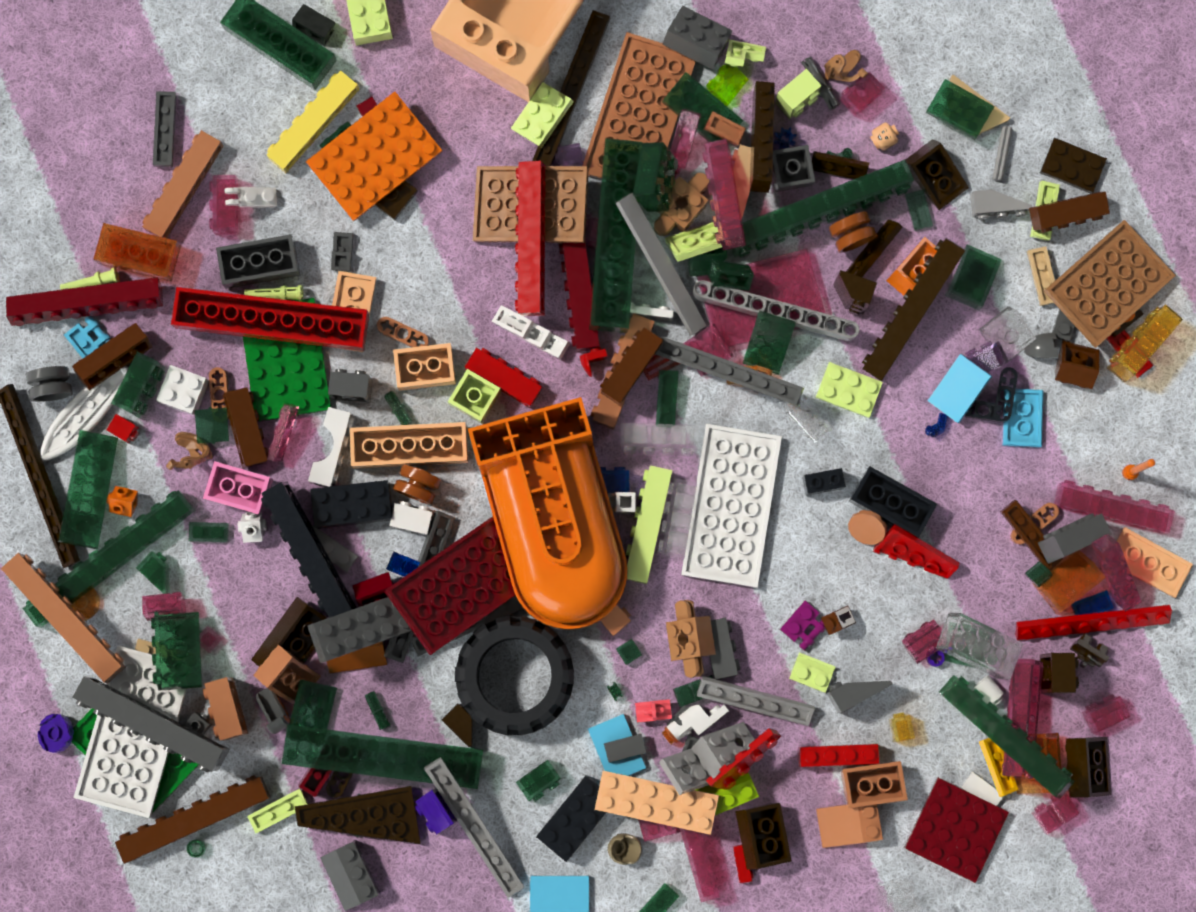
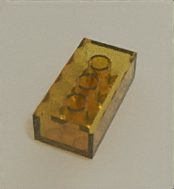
[1107,304,1183,382]

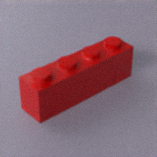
[465,348,542,409]
[798,744,879,767]

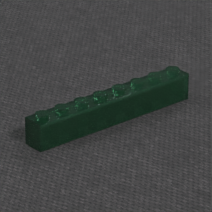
[939,675,1075,799]

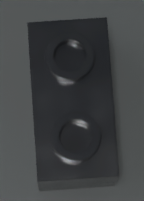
[802,468,846,496]

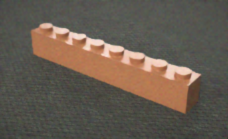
[1,553,126,683]

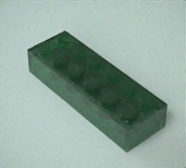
[220,0,337,90]

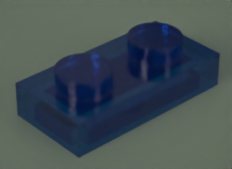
[1070,590,1114,615]

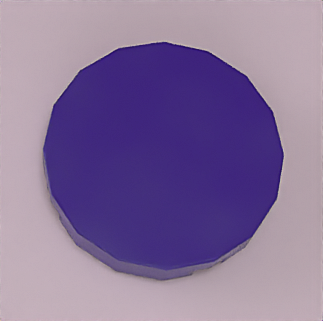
[37,714,74,753]

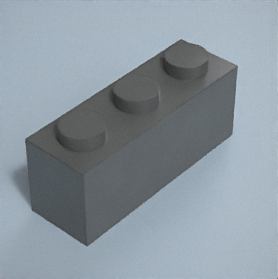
[709,617,740,679]

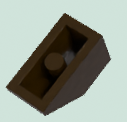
[442,703,473,747]

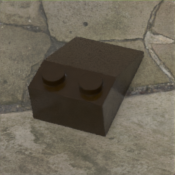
[903,139,969,210]

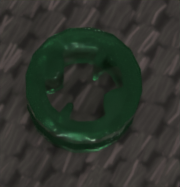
[607,682,623,701]
[187,839,206,858]

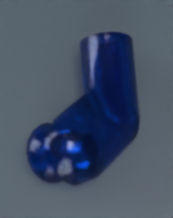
[925,413,948,437]

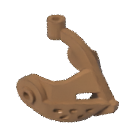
[824,50,868,82]
[166,432,213,470]

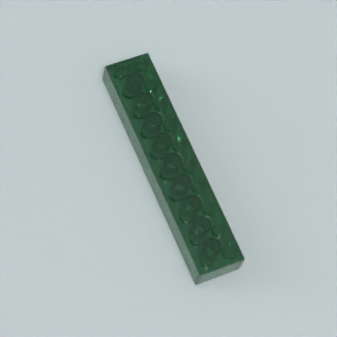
[589,138,643,333]
[727,160,914,258]
[281,724,483,789]

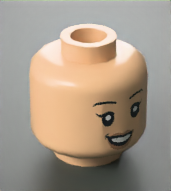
[870,122,899,151]

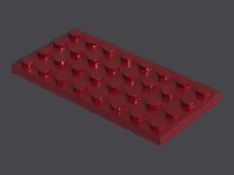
[384,516,515,655]

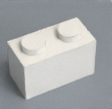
[389,501,434,536]

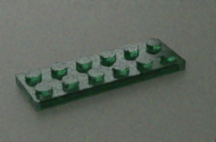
[58,430,118,549]

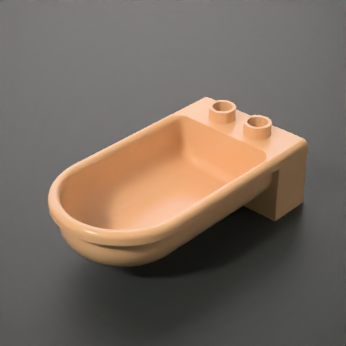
[430,0,584,102]

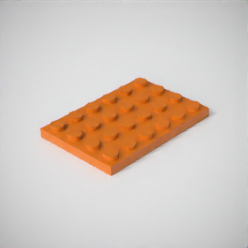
[306,91,443,222]

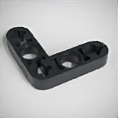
[964,367,1018,423]

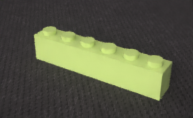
[626,465,672,584]

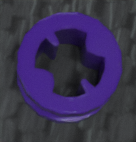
[926,649,945,667]

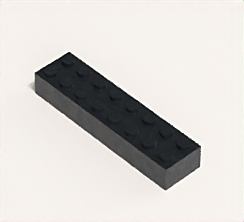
[261,481,357,618]

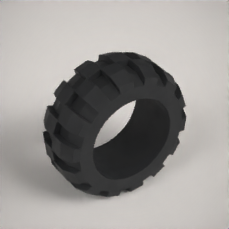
[455,616,574,736]

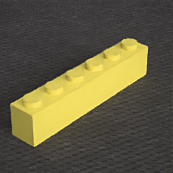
[266,70,360,173]

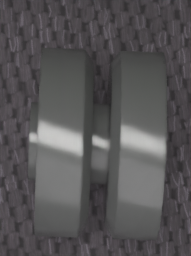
[26,366,73,402]

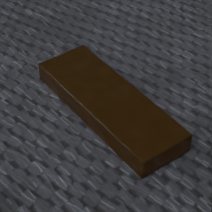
[811,151,869,181]

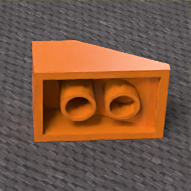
[886,237,937,296]

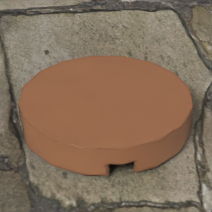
[848,510,887,545]

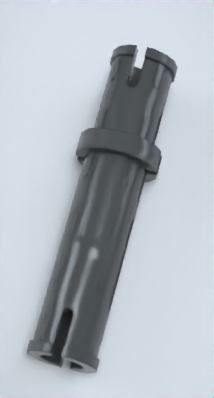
[801,56,840,110]

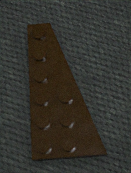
[295,786,421,844]

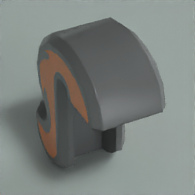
[256,688,291,734]

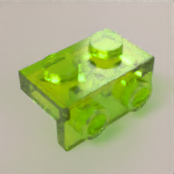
[703,64,749,108]

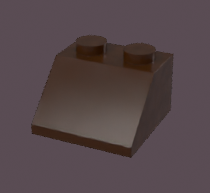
[1055,341,1099,389]

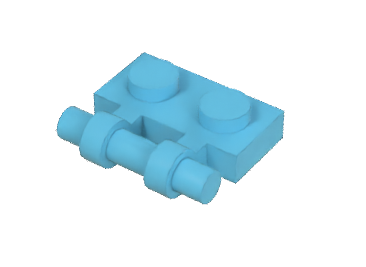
[64,316,111,358]

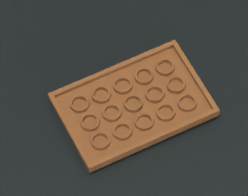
[473,166,589,243]
[1044,220,1176,348]

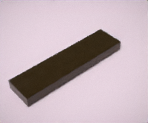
[846,219,903,277]

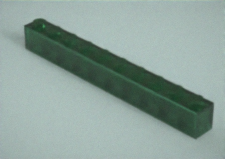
[22,490,196,628]

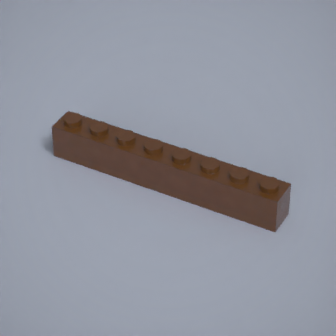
[115,775,271,864]

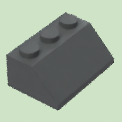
[320,840,381,911]

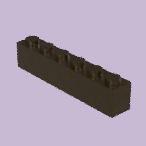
[750,81,775,193]

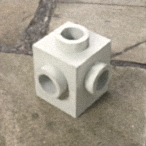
[238,512,267,543]

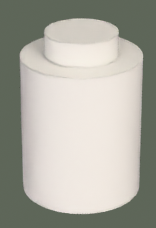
[974,675,1004,705]

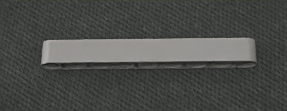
[693,280,859,341]

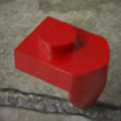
[579,347,607,377]

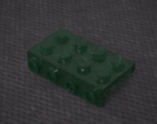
[151,611,202,691]

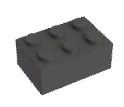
[662,5,733,70]
[1038,513,1112,564]

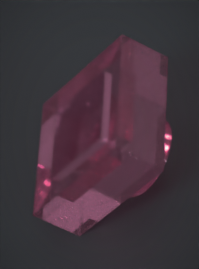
[195,626,223,653]

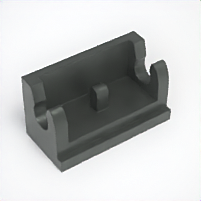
[292,4,335,46]

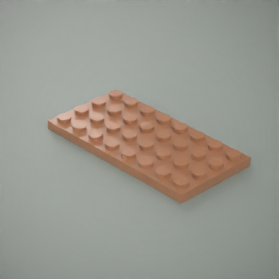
[582,32,696,196]

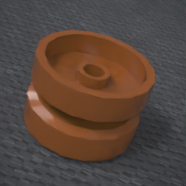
[829,211,877,253]
[393,464,442,505]

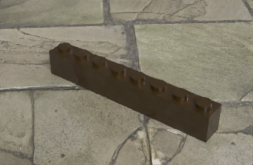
[862,238,966,381]

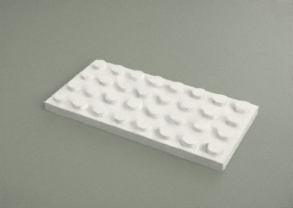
[681,424,782,588]
[74,645,194,818]

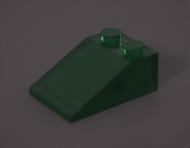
[944,244,1002,311]

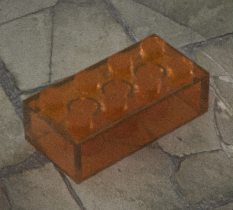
[93,223,181,282]

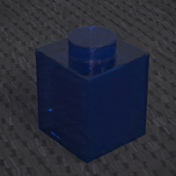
[386,551,420,577]

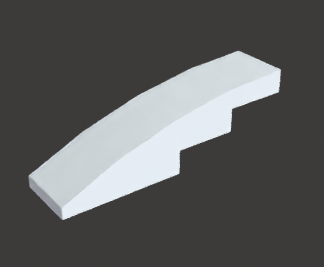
[492,305,570,360]

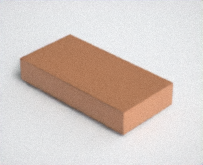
[704,112,746,146]

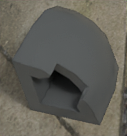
[1024,332,1059,358]

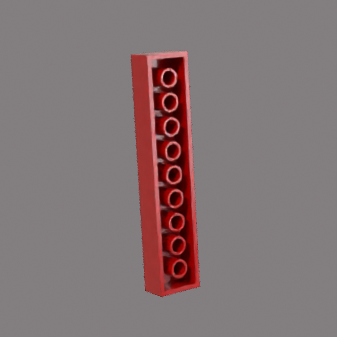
[171,287,370,351]

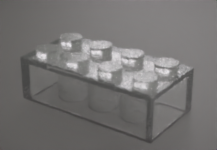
[620,423,699,456]
[657,478,697,561]
[936,613,1023,680]

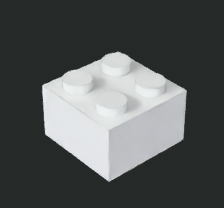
[156,365,209,417]

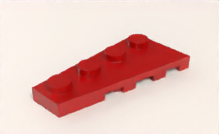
[873,524,959,579]
[706,728,781,790]

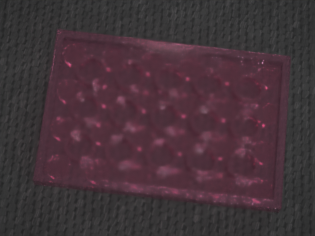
[697,249,825,350]

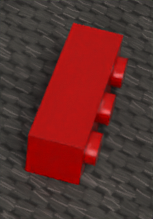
[733,844,754,883]

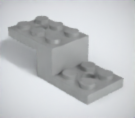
[659,722,755,795]

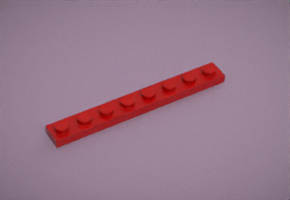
[1015,605,1172,640]

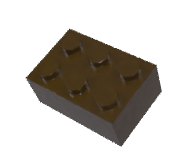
[1040,653,1079,693]
[735,803,792,870]

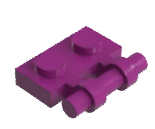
[779,601,826,651]

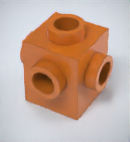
[107,486,138,517]

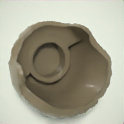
[607,833,642,865]

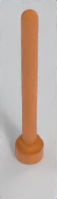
[1122,459,1155,480]

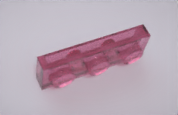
[667,108,701,169]
[267,404,299,461]

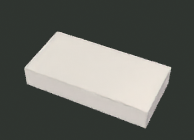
[961,772,1004,806]

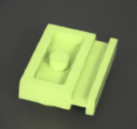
[789,652,835,693]

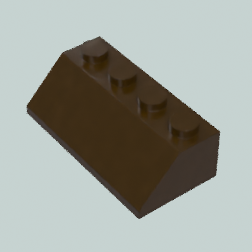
[251,597,327,666]

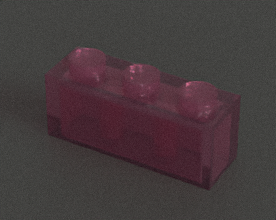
[209,175,238,235]

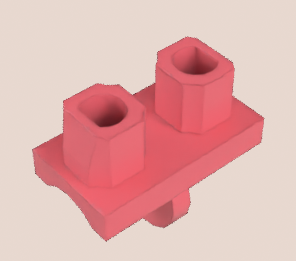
[635,699,672,723]

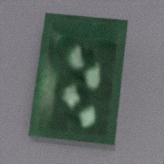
[633,142,678,212]
[111,352,165,418]

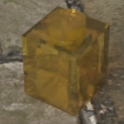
[889,712,915,742]

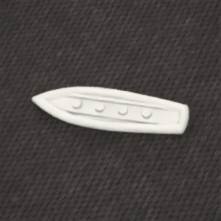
[40,366,133,462]

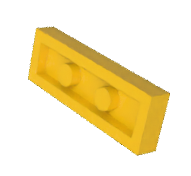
[979,734,1019,797]

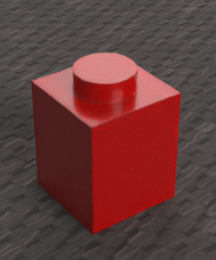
[106,414,139,444]

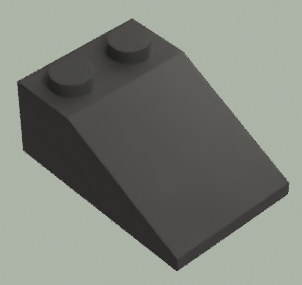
[826,681,893,713]

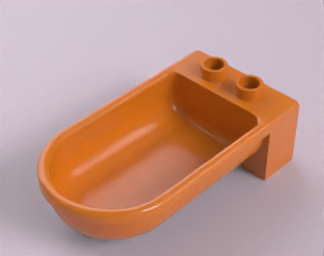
[468,397,627,630]

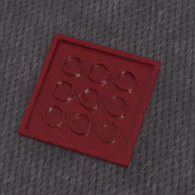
[904,777,1009,883]

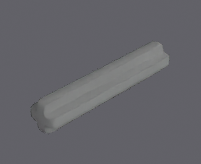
[992,126,1013,181]

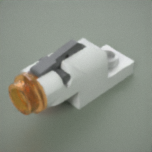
[662,704,729,745]

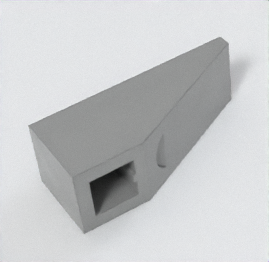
[970,190,1032,220]

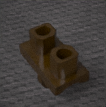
[1070,634,1109,668]

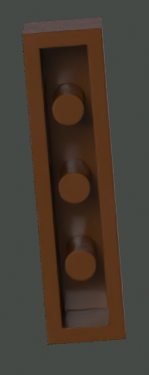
[1029,191,1110,233]
[72,323,153,391]
[600,328,663,406]
[223,387,269,469]

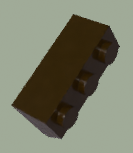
[833,270,877,316]
[1065,737,1111,798]

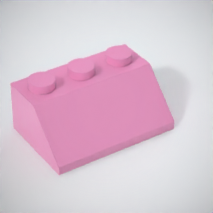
[203,461,273,514]

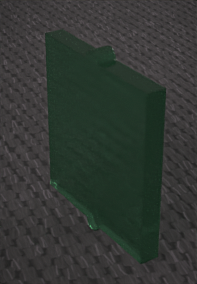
[194,407,229,444]

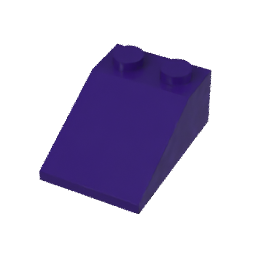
[415,788,457,835]

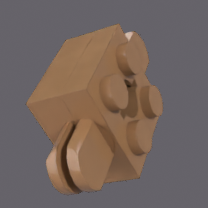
[654,173,709,236]
[666,600,716,678]

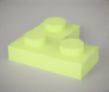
[725,39,766,67]

